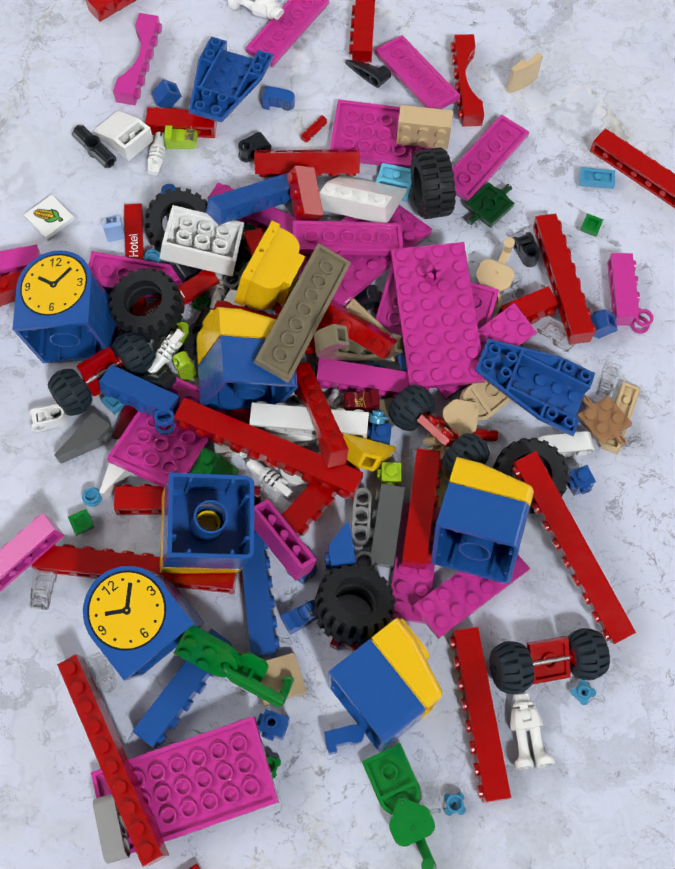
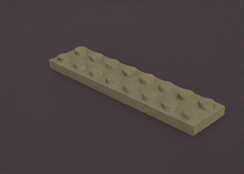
[253,243,351,383]

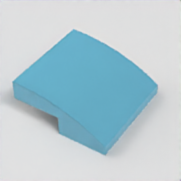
[376,163,412,202]

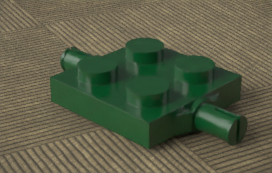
[465,182,515,228]

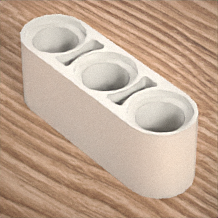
[538,431,595,457]

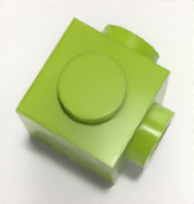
[377,462,401,488]

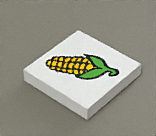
[24,194,75,240]

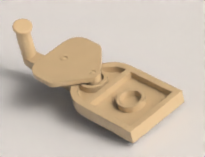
[476,237,515,320]
[422,381,511,446]

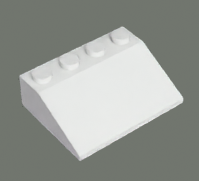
[319,175,407,223]
[160,205,244,276]

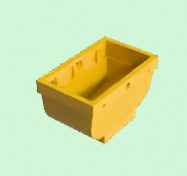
[234,221,305,310]

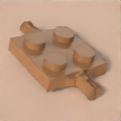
[577,396,632,446]

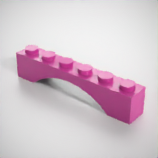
[113,13,162,106]

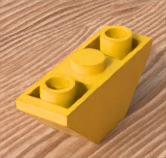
[342,433,396,471]

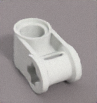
[29,404,69,432]

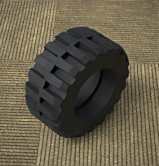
[411,147,456,219]
[145,187,208,252]
[108,268,184,343]
[493,437,569,514]
[313,564,395,646]

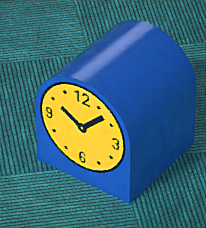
[12,250,116,363]
[83,566,205,681]

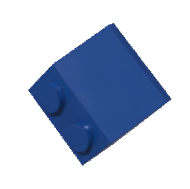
[325,523,356,570]

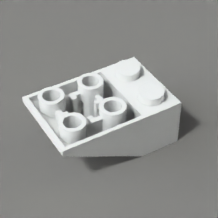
[93,111,153,161]

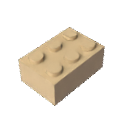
[396,105,453,149]

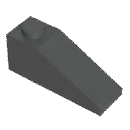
[54,412,114,464]

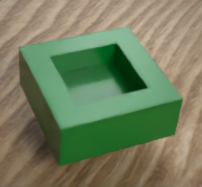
[580,213,604,237]
[68,509,95,536]

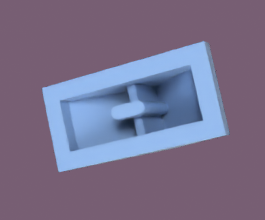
[103,215,125,242]

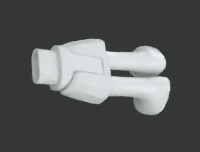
[228,0,284,20]
[510,693,555,770]

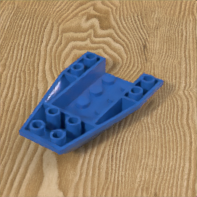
[189,36,274,123]
[475,339,595,437]

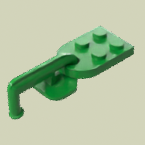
[174,626,294,707]
[362,743,437,869]

